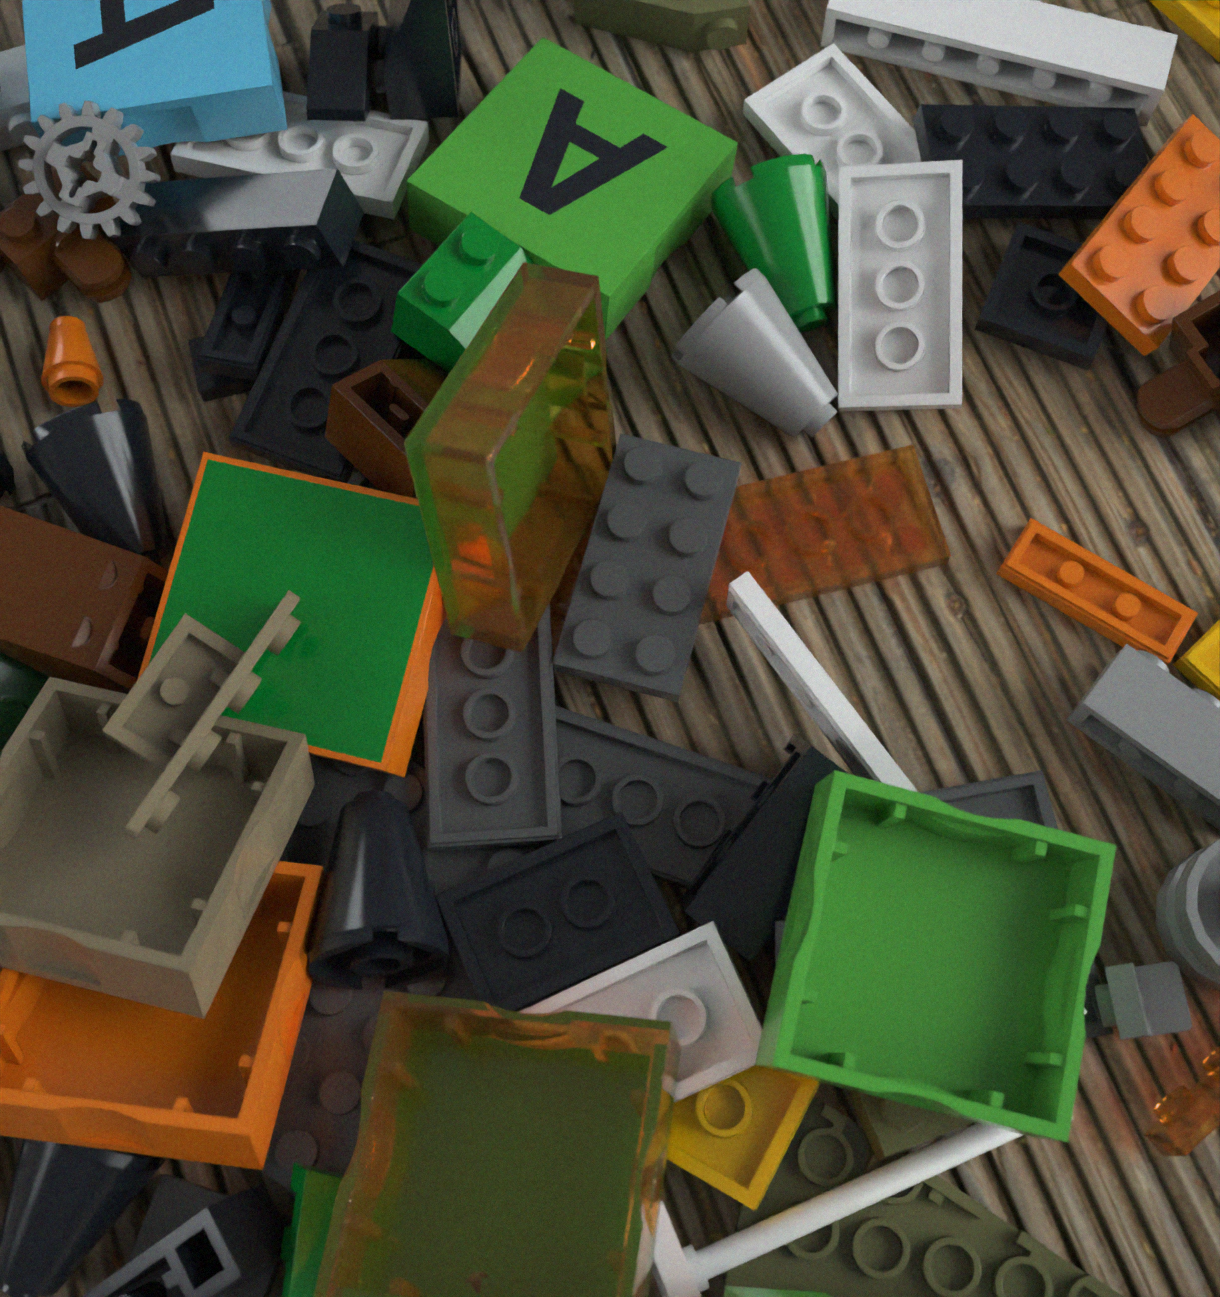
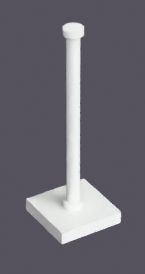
[646,1115,1073,1297]

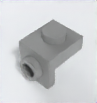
[1095,961,1192,1040]

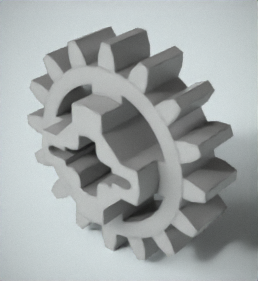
[19,100,160,240]

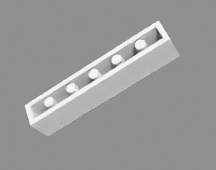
[821,0,1178,126]

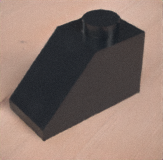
[306,3,381,122]

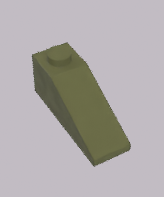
[572,0,750,52]

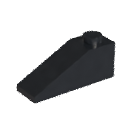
[82,1182,285,1297]

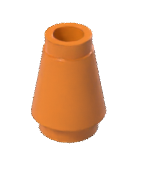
[41,316,104,407]

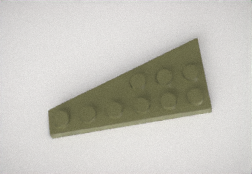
[724,1097,1124,1297]

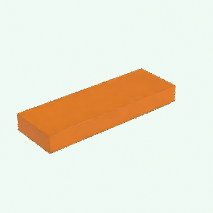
[996,518,1198,665]

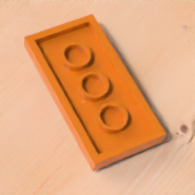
[1058,114,1220,356]

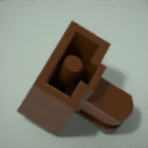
[0,164,132,303]
[1137,290,1220,438]

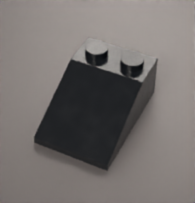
[374,0,463,119]

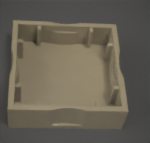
[0,677,315,1019]

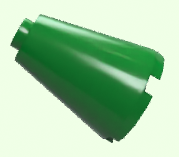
[710,154,837,333]

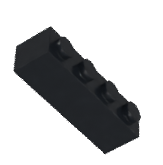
[111,168,364,277]

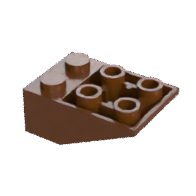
[325,359,452,500]
[0,505,169,694]

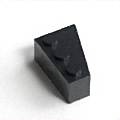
[681,734,847,961]

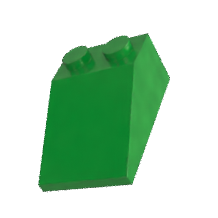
[391,212,608,430]

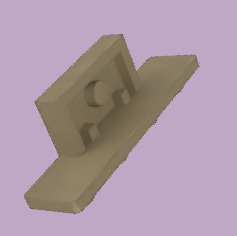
[101,590,301,839]

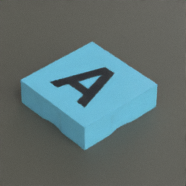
[22,0,288,162]

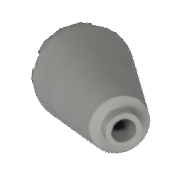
[671,268,838,438]

